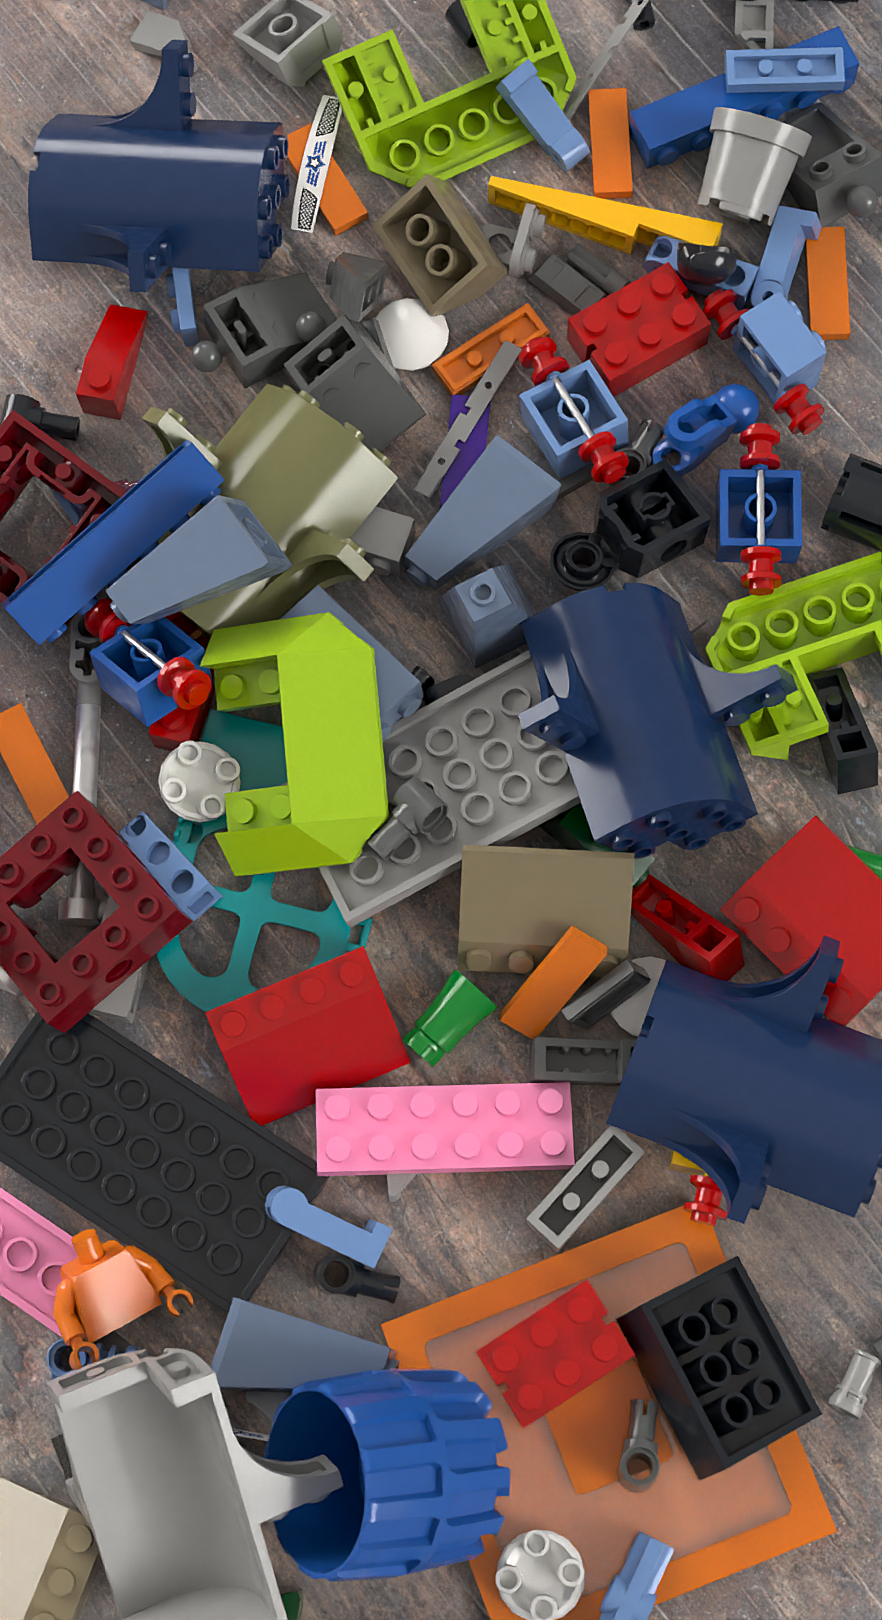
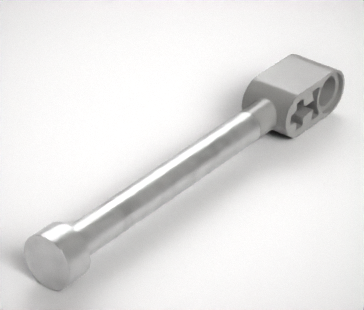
[58,612,103,926]

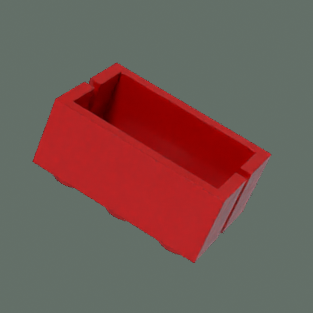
[567,262,711,397]
[475,1279,635,1429]

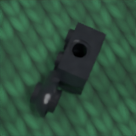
[550,459,711,591]

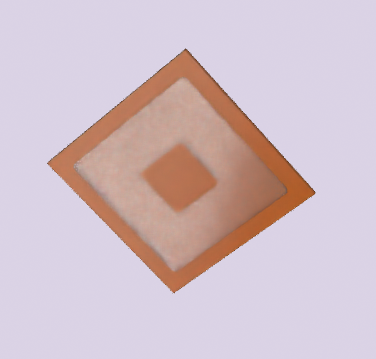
[380,1205,838,1620]

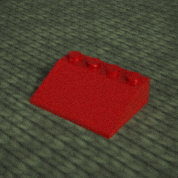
[719,816,882,1026]
[205,946,411,1126]

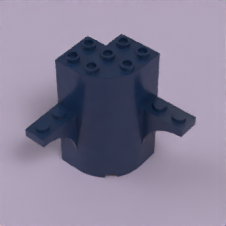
[28,40,290,292]
[518,583,798,859]
[606,935,882,1224]

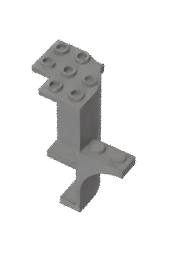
[47,1348,344,1620]

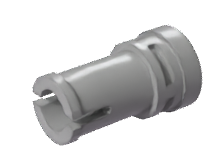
[827,1349,881,1420]

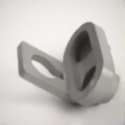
[483,203,546,278]

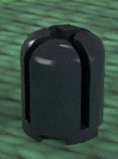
[821,453,882,552]

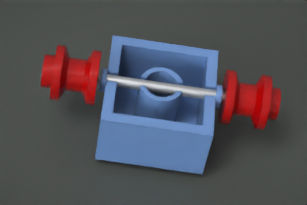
[702,289,827,435]
[519,337,629,484]

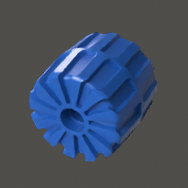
[265,1369,511,1582]

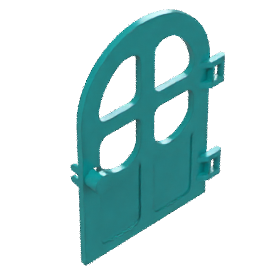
[156,709,373,1012]

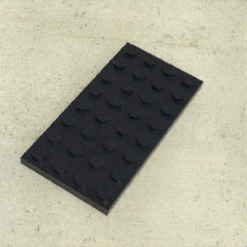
[0,1012,331,1313]

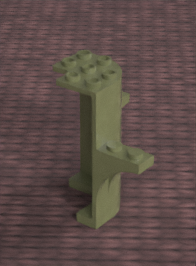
[126,383,398,639]

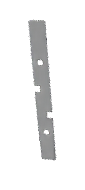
[563,0,649,120]
[413,341,521,499]

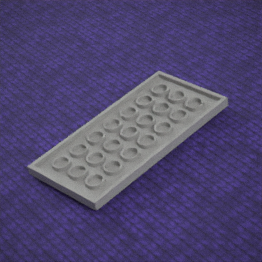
[280,650,581,928]

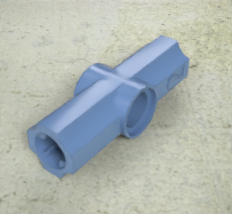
[598,1531,674,1620]

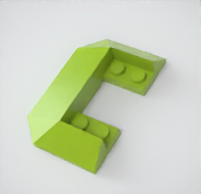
[322,0,577,188]
[705,551,882,760]
[200,612,389,877]

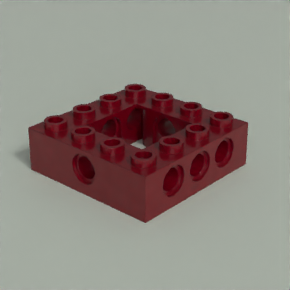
[0,409,126,625]
[0,790,192,1034]

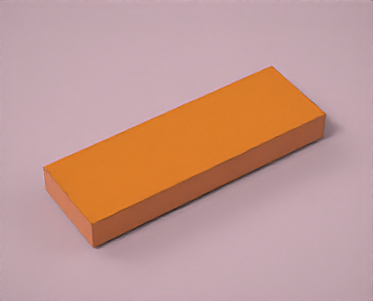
[588,88,633,199]
[287,123,368,236]
[804,227,850,340]
[431,303,550,397]
[0,703,69,824]
[500,926,607,1040]

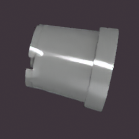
[697,107,812,228]

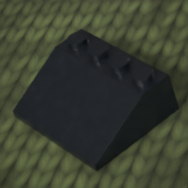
[616,1256,822,1481]

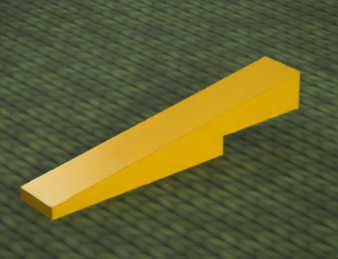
[488,176,723,255]

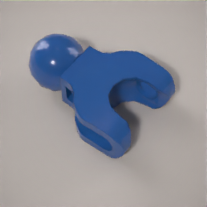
[650,383,760,477]

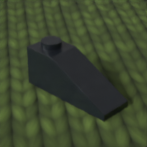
[806,667,878,794]

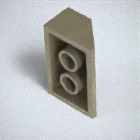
[371,174,508,317]

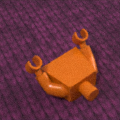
[53,1229,193,1370]

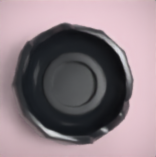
[677,242,737,287]

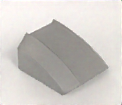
[231,0,343,87]

